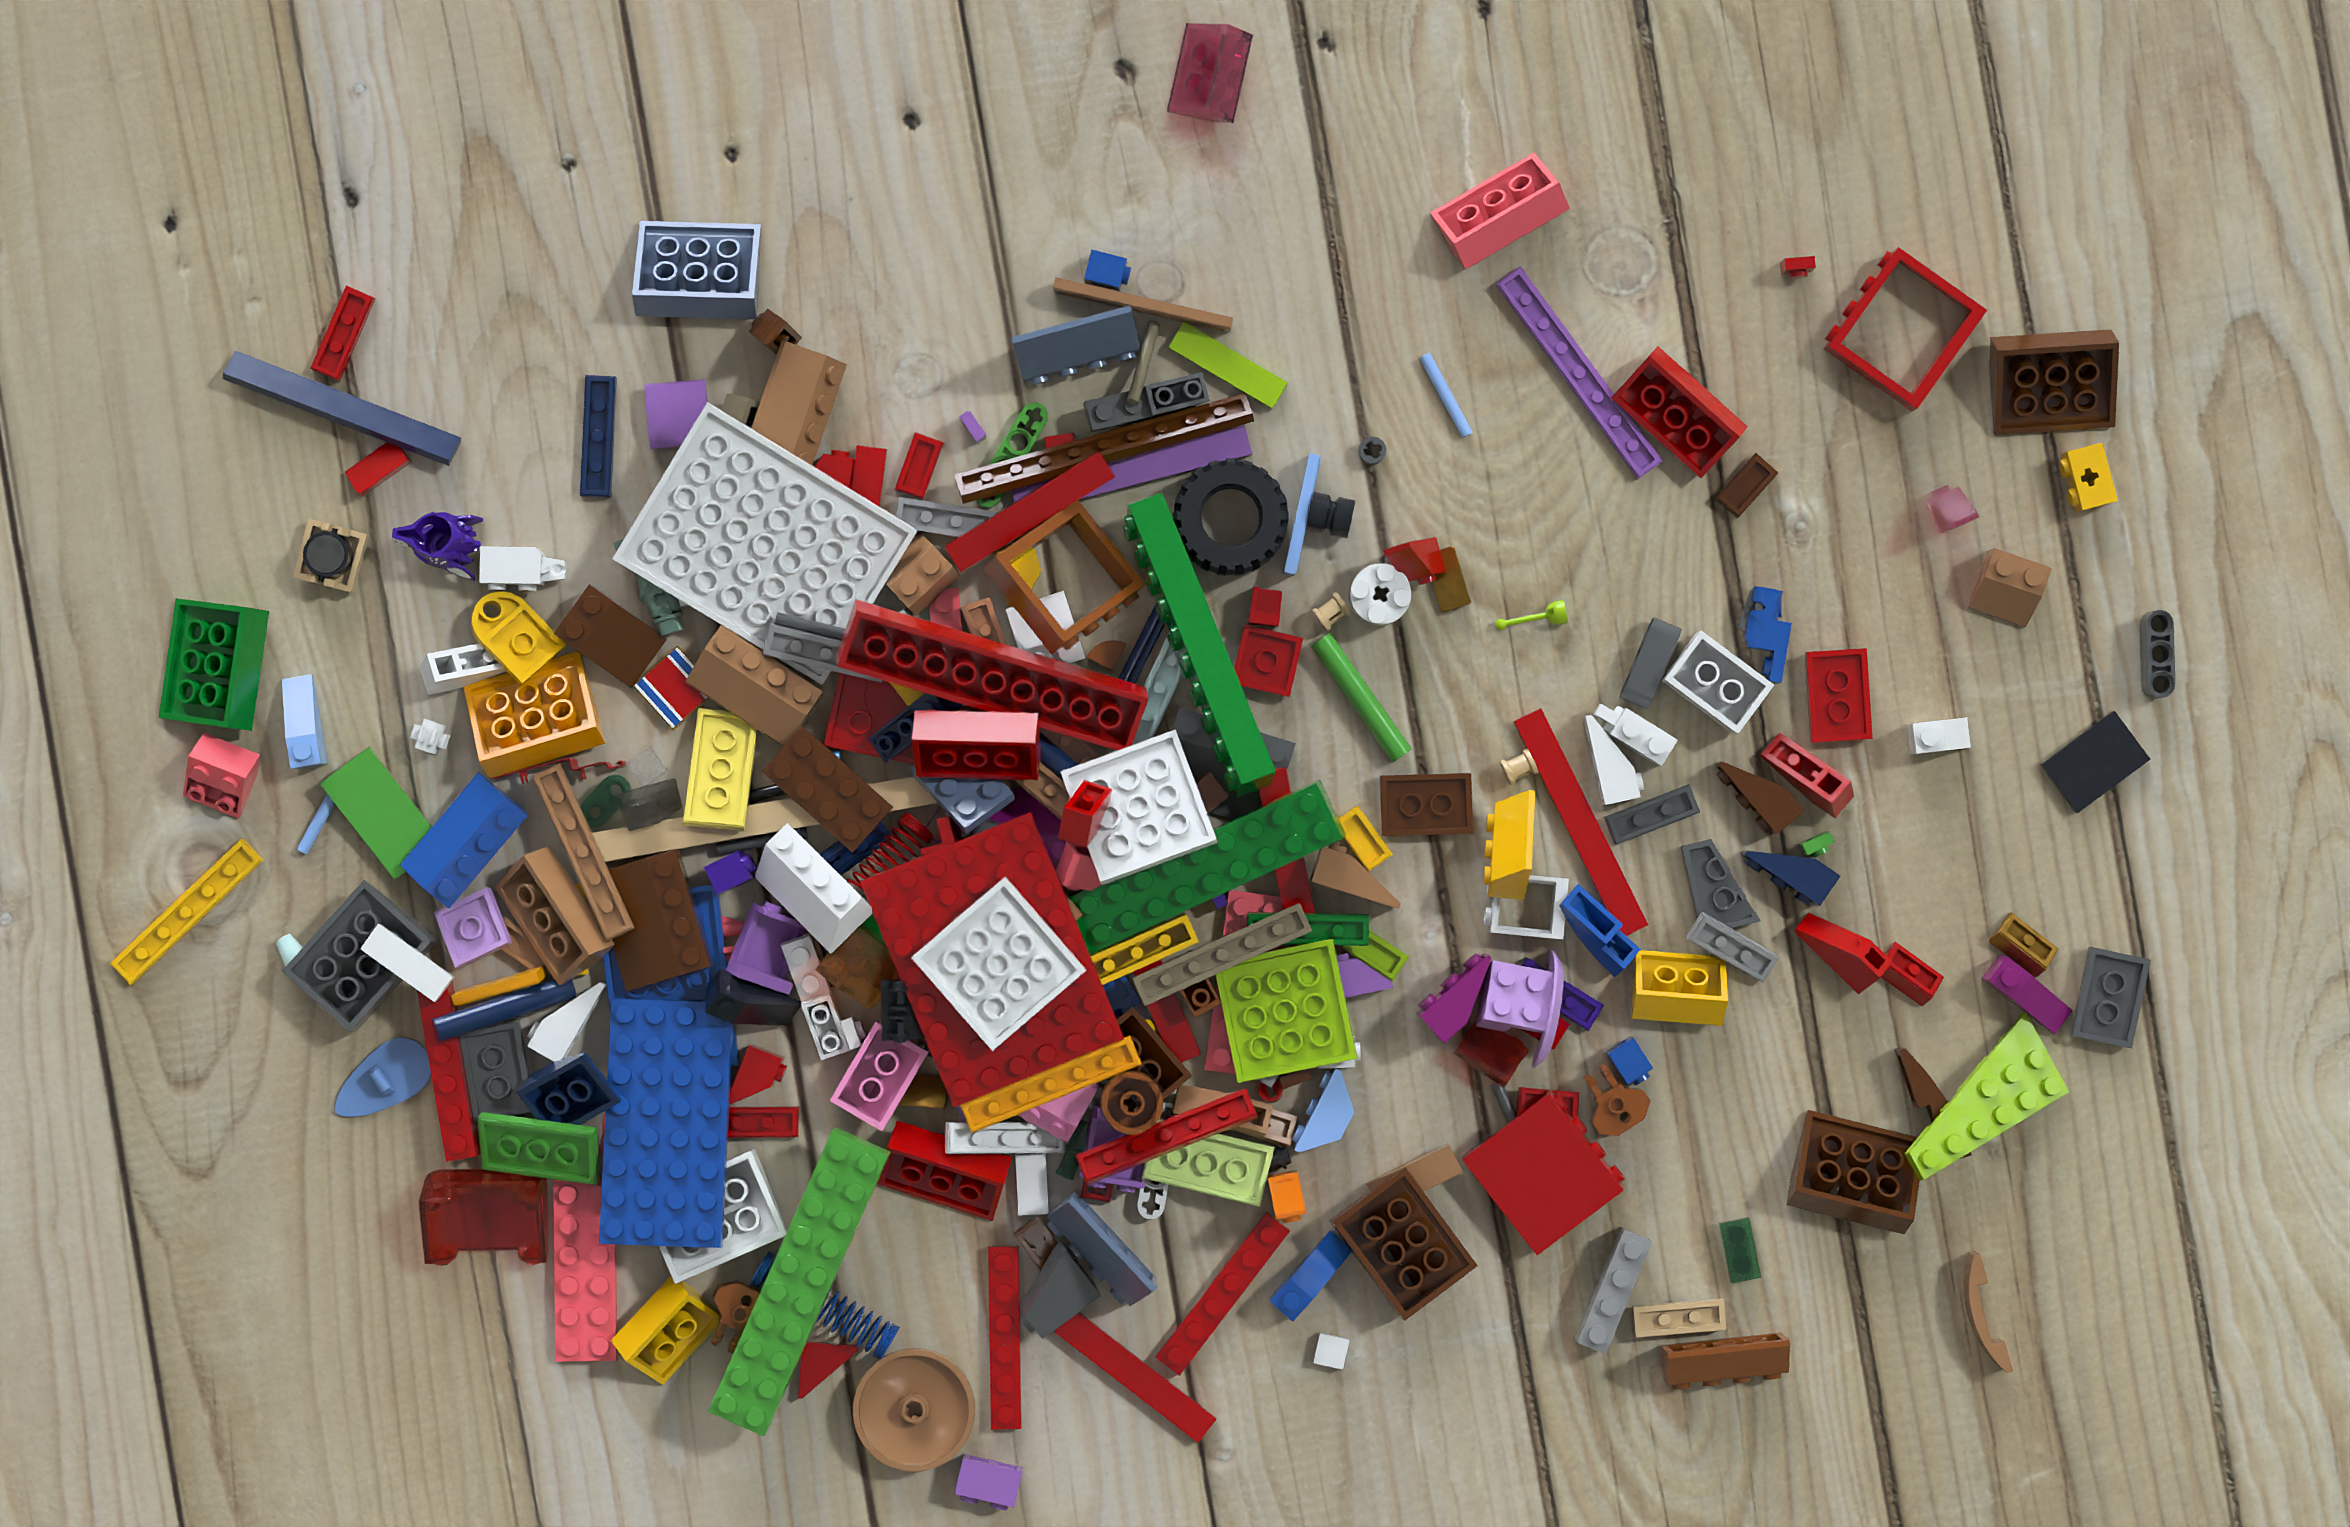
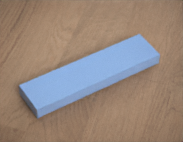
[1283,453,1321,576]

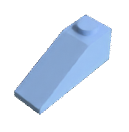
[282,674,328,769]

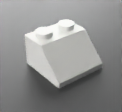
[1006,591,1085,664]

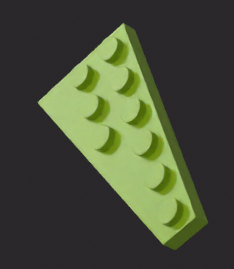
[1905,1012,2069,1180]

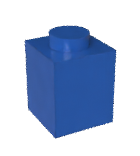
[1084,249,1131,291]
[1605,1036,1653,1086]

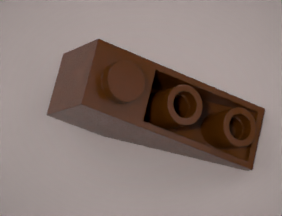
[1715,761,1804,834]

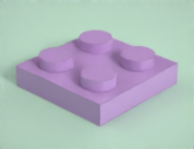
[434,887,512,968]

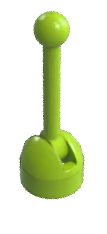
[1495,599,1568,631]

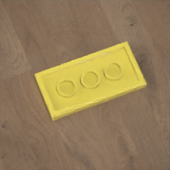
[683,708,758,831]

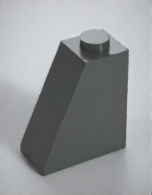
[1020,1241,1101,1339]

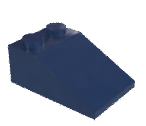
[516,1052,622,1125]

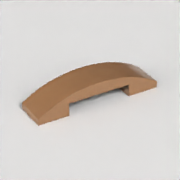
[1963,1251,2013,1373]

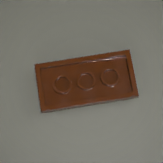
[761,726,894,853]

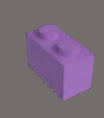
[955,1454,1023,1510]

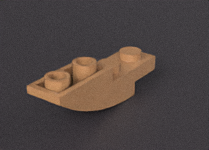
[1171,1085,1297,1147]

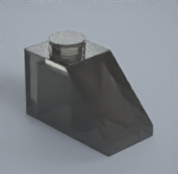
[616,778,683,831]

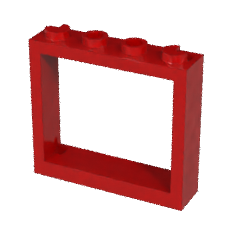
[1824,247,1987,412]

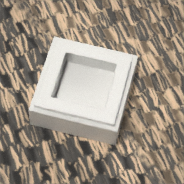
[1313,1332,1349,1370]

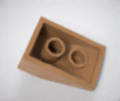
[1309,843,1401,909]

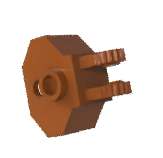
[1583,1063,1650,1136]
[710,1280,761,1354]

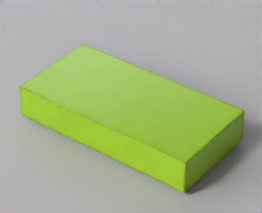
[1342,930,1409,982]

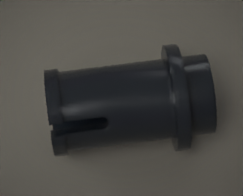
[1268,1146,1292,1173]

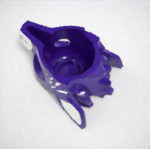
[392,512,483,581]

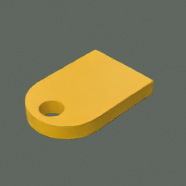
[471,591,567,686]

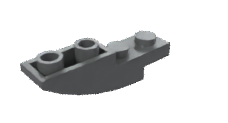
[1083,372,1210,432]

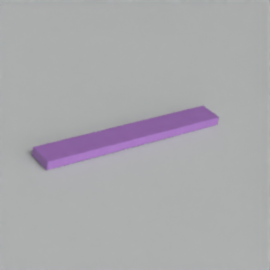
[1495,266,1663,480]
[1012,425,1252,502]

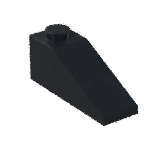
[705,968,801,1026]

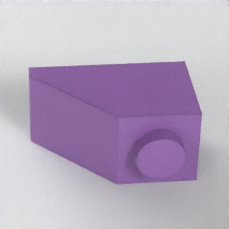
[1337,953,1393,998]

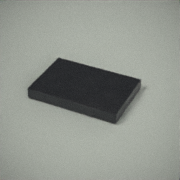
[2040,711,2151,813]

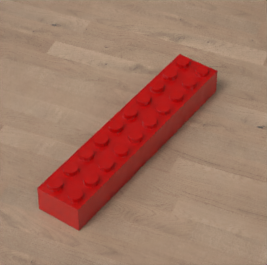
[836,599,1149,750]

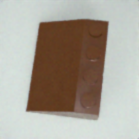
[1989,329,2119,435]
[609,849,714,992]
[1786,1110,1920,1234]
[1329,1167,1478,1321]

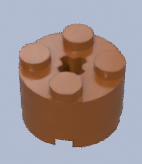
[1100,1070,1163,1135]

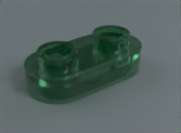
[580,775,632,827]

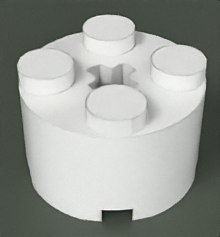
[1349,564,1411,626]

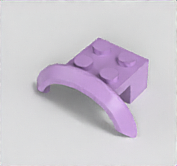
[1476,950,1564,1068]

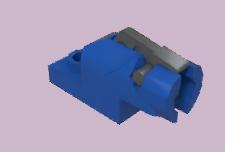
[1738,586,1792,684]

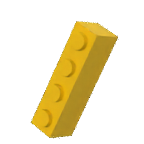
[1090,912,1199,985]

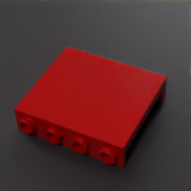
[1462,1089,1625,1256]

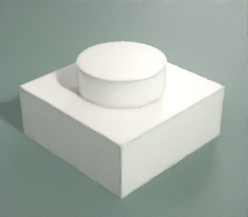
[840,1016,866,1050]

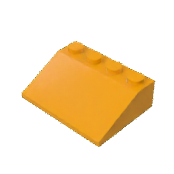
[464,651,606,779]

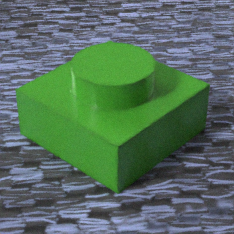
[1798,831,1834,858]

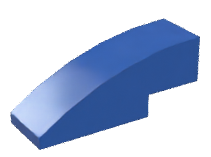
[1559,884,1641,978]

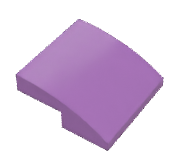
[645,379,708,449]

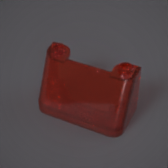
[418,1169,549,1266]

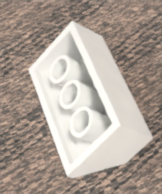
[755,823,873,954]

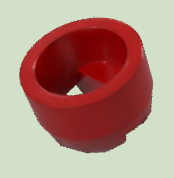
[1258,1079,1283,1103]

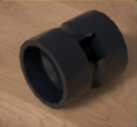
[1306,492,1355,538]

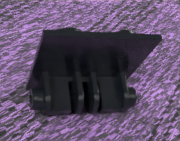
[881,979,925,1043]

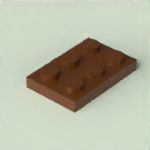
[1380,773,1473,836]

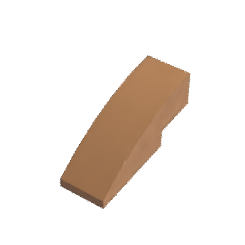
[1366,1143,1463,1192]

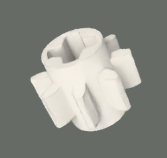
[410,719,450,755]

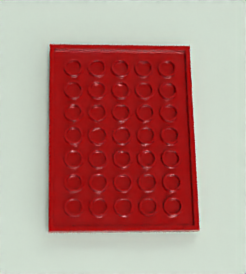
[860,811,1124,1107]

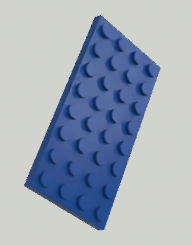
[599,999,733,1248]

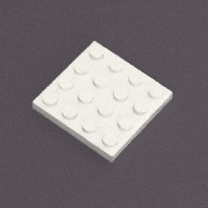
[1061,730,1217,885]
[912,876,1086,1051]

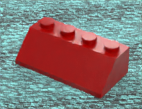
[1611,346,1748,478]
[877,1121,1013,1221]

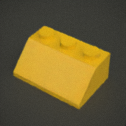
[1483,790,1535,900]
[1631,950,1728,1026]
[611,1275,720,1385]

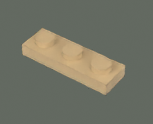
[1632,1298,1727,1338]

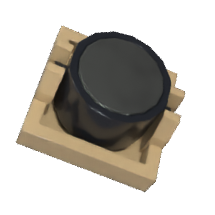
[292,518,369,593]

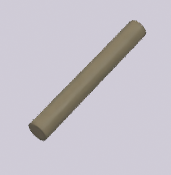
[1127,321,1160,405]

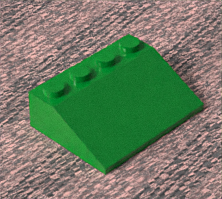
[158,598,269,731]

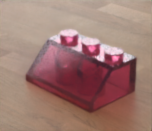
[1167,23,1253,123]

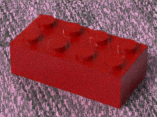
[912,710,1041,780]

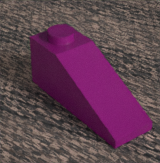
[1982,955,2073,1035]

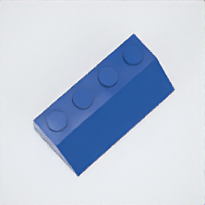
[400,772,528,909]

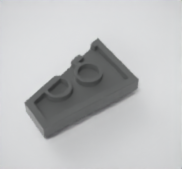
[1680,839,1761,928]

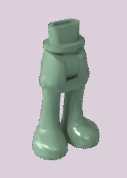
[613,539,684,636]

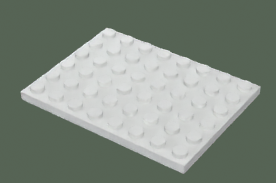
[612,402,917,685]

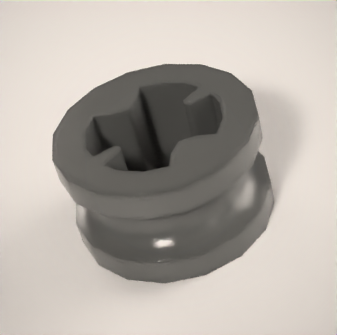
[1359,437,1386,465]

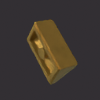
[1432,545,1471,613]
[1989,912,2059,977]
[898,1074,947,1109]

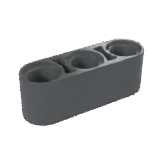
[2139,610,2176,699]
[1619,617,1682,709]

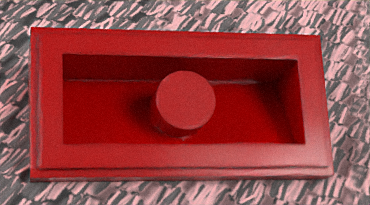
[345,442,412,497]
[1881,942,1944,1006]

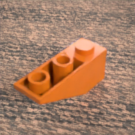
[1267,1170,1306,1223]

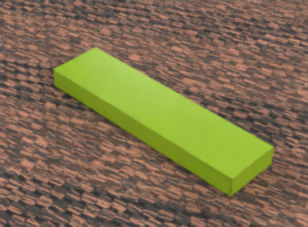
[1168,322,1288,409]

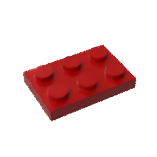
[1805,648,1873,743]

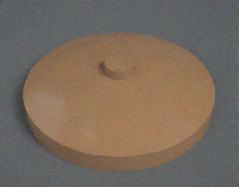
[853,1348,975,1472]

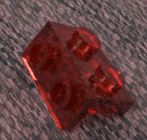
[1453,1020,1529,1088]

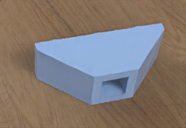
[1292,1068,1354,1153]

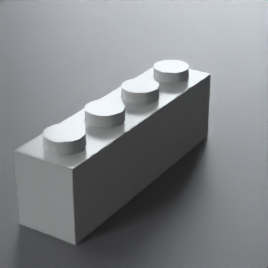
[1574,1226,1652,1354]

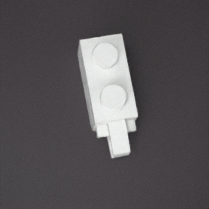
[479,546,567,591]
[1593,704,1678,766]

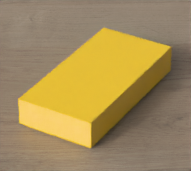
[1339,805,1393,872]

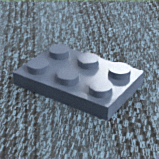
[910,765,1015,834]

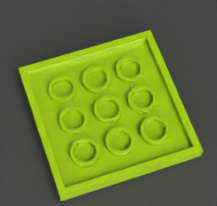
[1216,939,1358,1083]

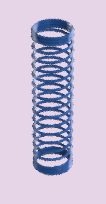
[750,1251,900,1360]

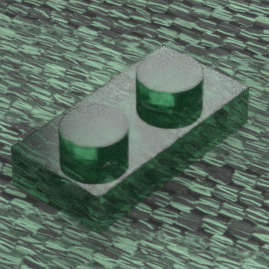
[1719,1217,1761,1283]

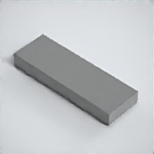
[1686,912,1779,983]

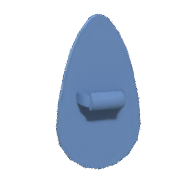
[335,1038,431,1117]

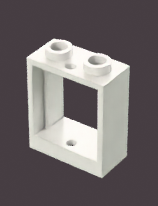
[1484,875,1569,939]

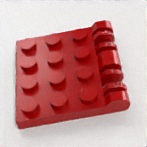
[824,673,915,765]

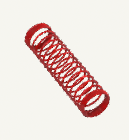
[834,813,934,951]

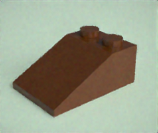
[553,584,667,688]

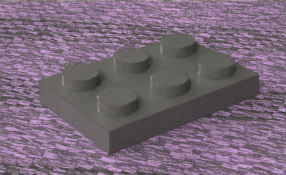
[2070,947,2151,1049]
[459,1021,530,1122]

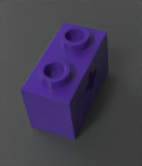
[704,851,757,895]

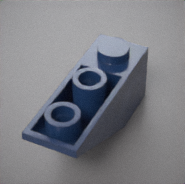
[868,693,964,763]
[1741,851,1840,907]

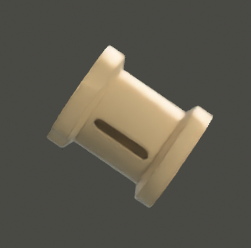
[1311,592,1352,632]
[1500,749,1539,786]

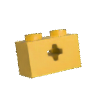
[2059,442,2118,512]

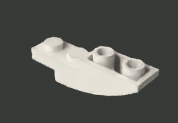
[781,933,850,1060]

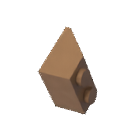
[885,532,960,616]
[1968,548,2052,627]

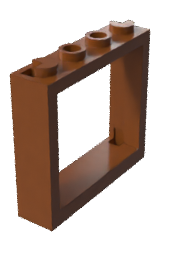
[983,500,1145,655]

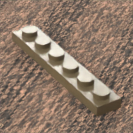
[1132,903,1312,1006]

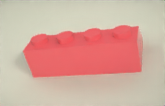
[1430,153,1570,269]

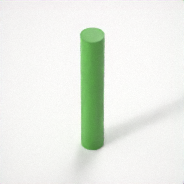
[1311,633,1412,763]

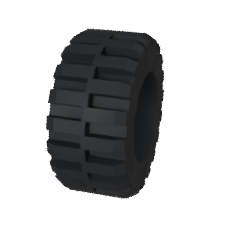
[1173,458,1289,576]

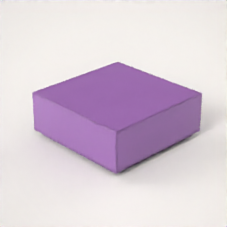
[959,411,986,444]

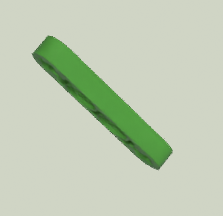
[976,402,1048,508]

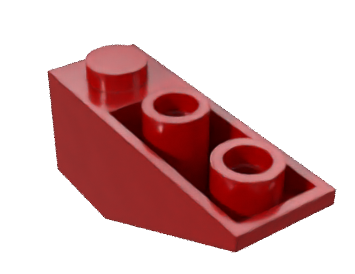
[1794,912,1892,995]

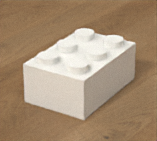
[1661,631,1774,735]

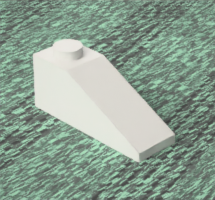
[419,643,507,695]
[1582,715,1644,805]
[527,981,607,1062]

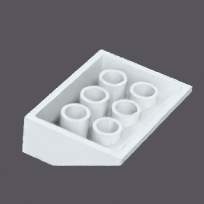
[659,1148,787,1284]

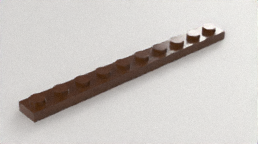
[954,393,1254,504]

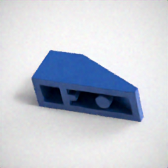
[1269,1230,1351,1322]

